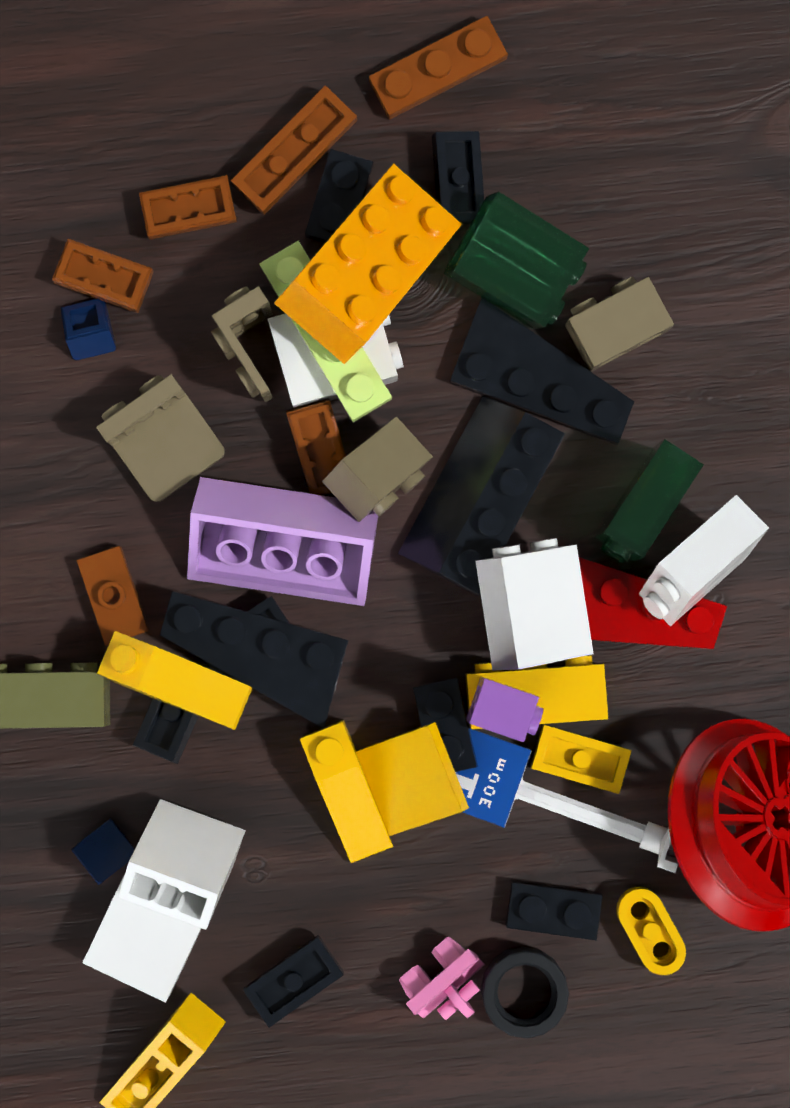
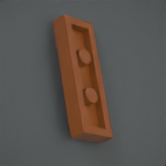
[369,16,508,120]
[231,85,358,215]

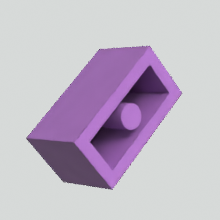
[466,676,544,742]

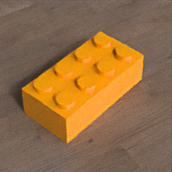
[274,164,462,364]

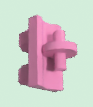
[399,937,485,1020]

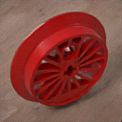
[668,719,790,932]

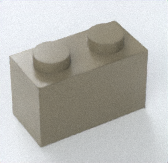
[565,276,674,372]
[322,417,433,522]

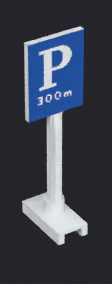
[455,729,678,873]

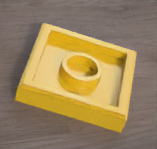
[356,722,469,836]

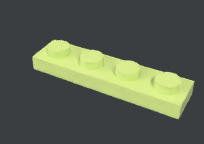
[259,240,392,422]

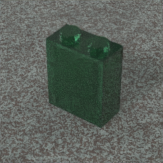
[443,191,589,328]
[595,439,704,563]

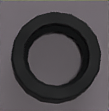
[481,946,569,1039]

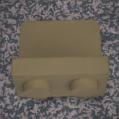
[211,286,273,402]
[96,374,225,502]

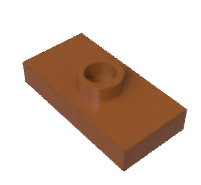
[139,175,237,240]
[52,239,154,313]
[286,398,346,495]
[77,546,150,646]

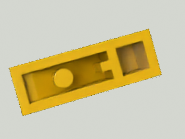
[97,631,252,730]
[300,720,393,863]
[99,993,226,1108]

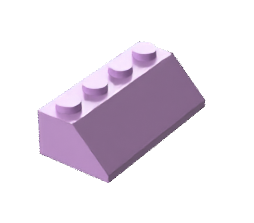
[187,477,378,606]

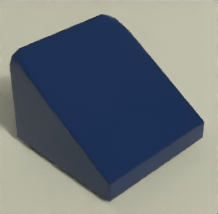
[60,299,116,360]
[71,818,135,885]

